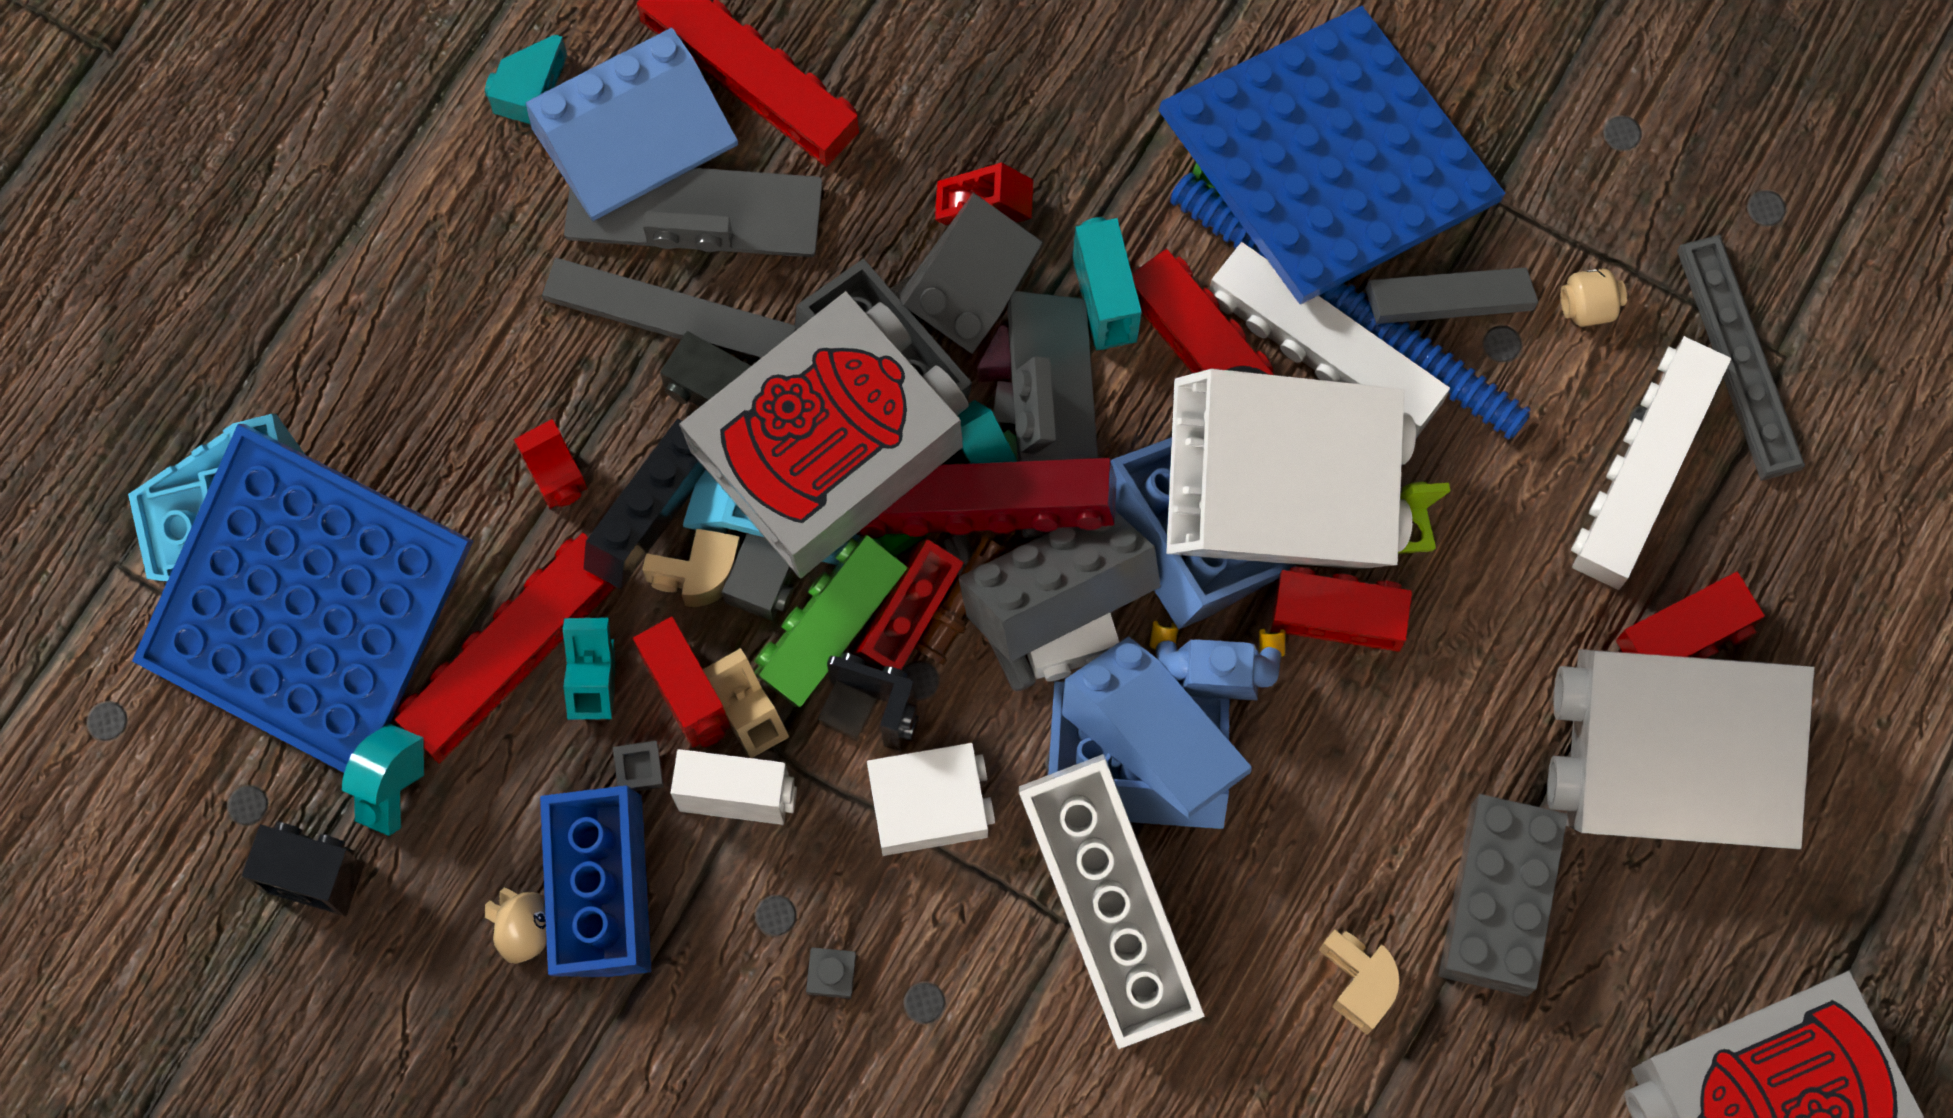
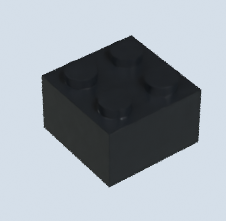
[242,822,364,917]

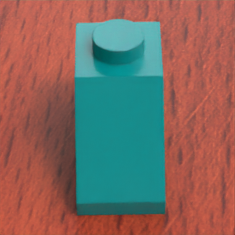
[485,35,567,124]

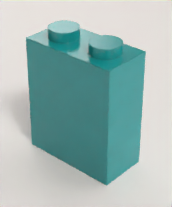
[1073,217,1142,351]

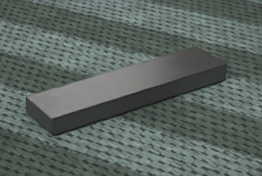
[1365,267,1539,324]

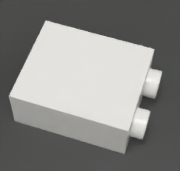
[1166,369,1416,569]

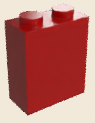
[633,616,730,748]

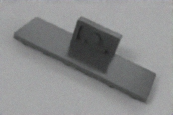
[564,168,822,257]
[1007,291,1098,539]

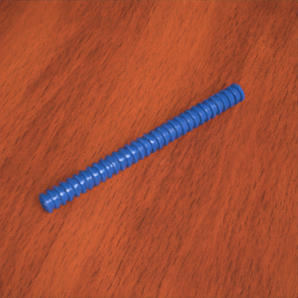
[1170,173,1531,440]

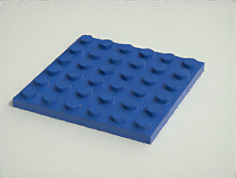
[1158,5,1505,305]
[132,424,473,773]

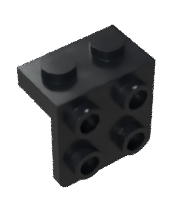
[827,653,919,751]

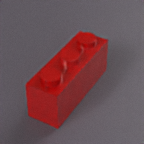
[851,539,964,671]
[1270,567,1412,652]
[1616,571,1765,659]

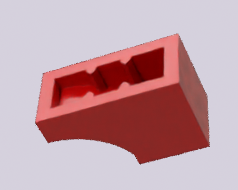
[935,162,1034,225]
[514,419,588,509]

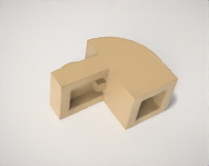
[642,528,742,607]
[703,648,789,758]
[1319,929,1399,1035]

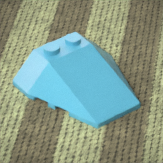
[128,414,305,582]

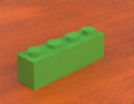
[754,535,908,707]

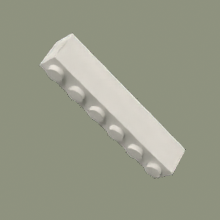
[1209,242,1450,438]
[1571,336,1731,590]

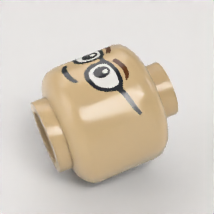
[1560,268,1627,327]

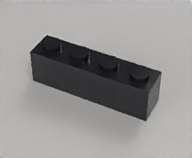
[583,418,706,589]

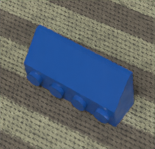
[540,785,651,977]

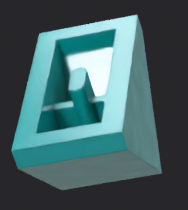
[957,400,1017,464]

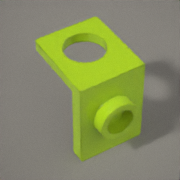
[1398,482,1451,554]

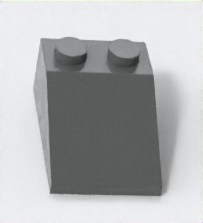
[898,192,1043,354]

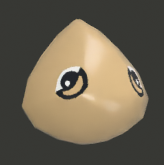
[485,887,547,964]

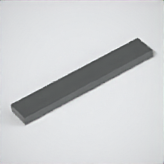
[1677,235,1805,481]
[542,257,797,361]

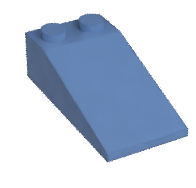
[1062,636,1252,818]

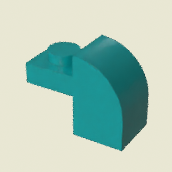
[563,618,615,720]
[342,724,424,836]

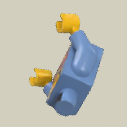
[1149,621,1285,701]

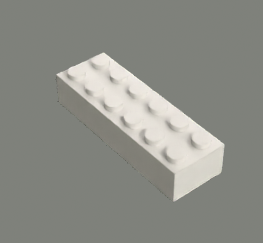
[1019,754,1205,1049]

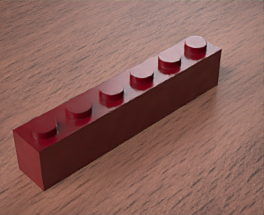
[856,458,1117,538]

